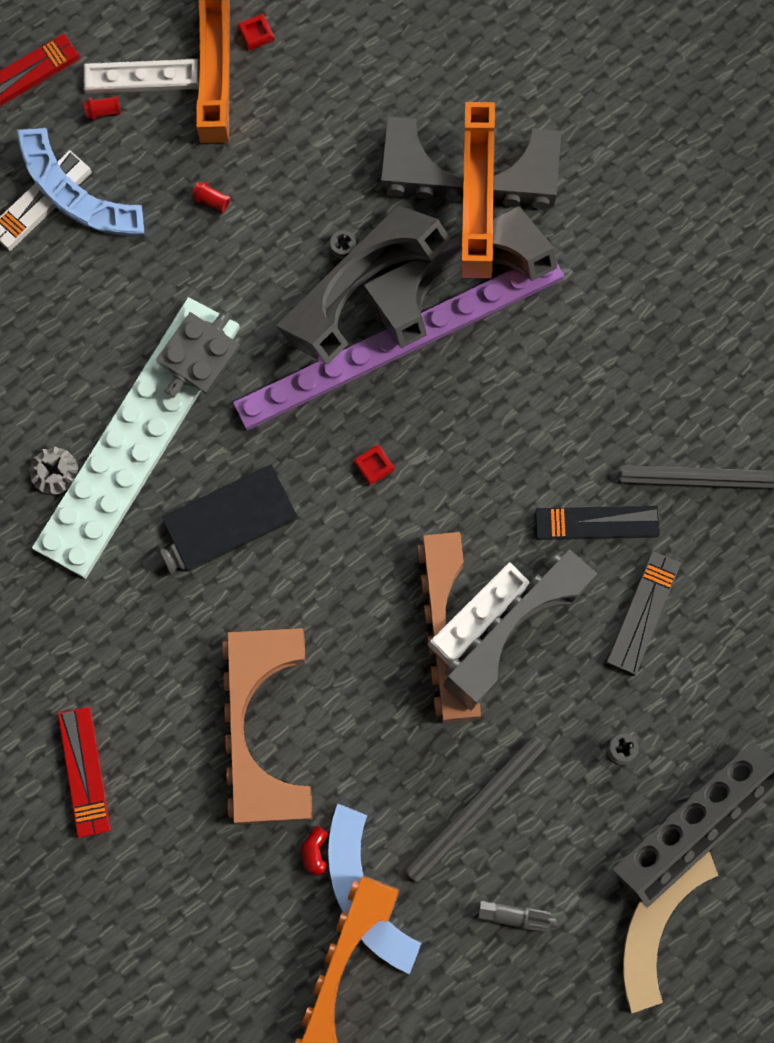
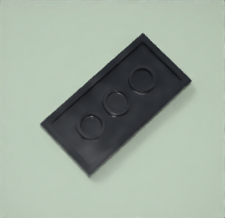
[162,464,298,572]

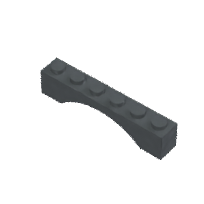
[443,549,597,711]

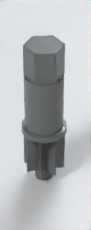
[478,901,557,933]

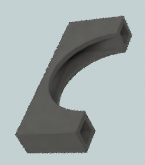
[381,116,561,209]
[276,205,452,365]
[364,206,557,348]

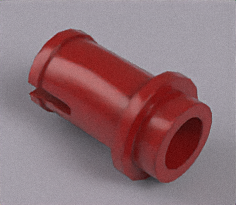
[84,96,121,121]
[192,182,231,213]

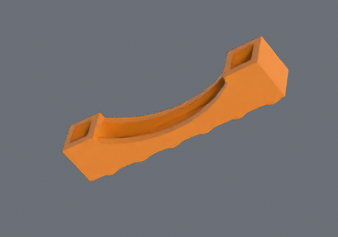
[196,0,230,143]
[462,102,495,278]
[295,876,400,1043]

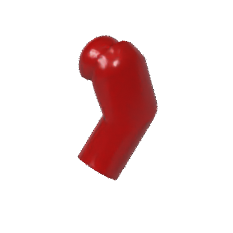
[301,826,329,876]

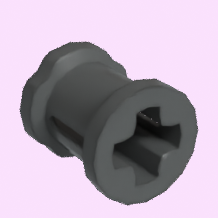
[606,733,639,765]

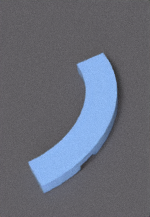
[17,128,144,236]
[328,804,421,974]

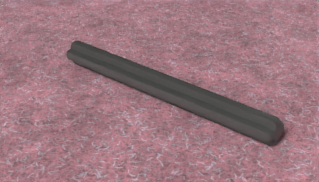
[619,465,774,489]
[406,736,546,882]

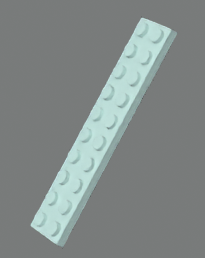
[32,297,240,579]

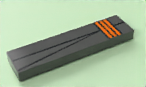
[606,551,681,676]

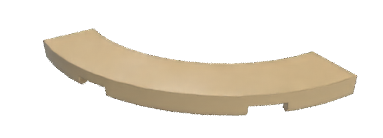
[623,852,718,1013]

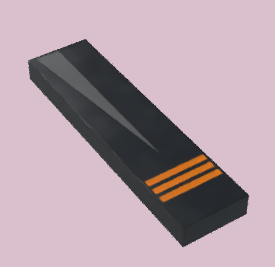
[535,506,660,540]

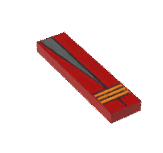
[0,34,80,107]
[58,707,111,838]

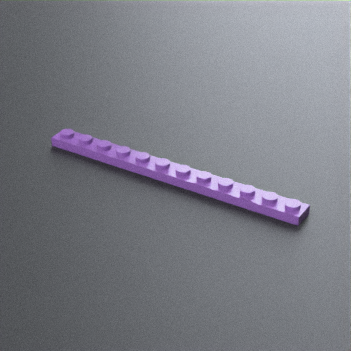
[233,262,564,430]

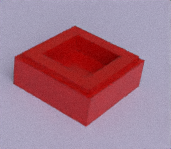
[238,14,275,51]
[353,444,395,486]

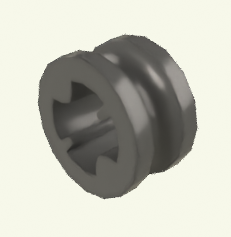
[330,230,356,259]
[160,544,185,574]

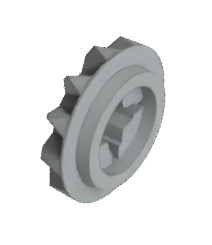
[29,446,78,495]

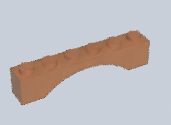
[418,532,481,723]

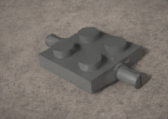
[156,309,240,398]

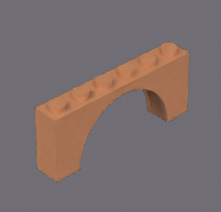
[223,628,313,825]

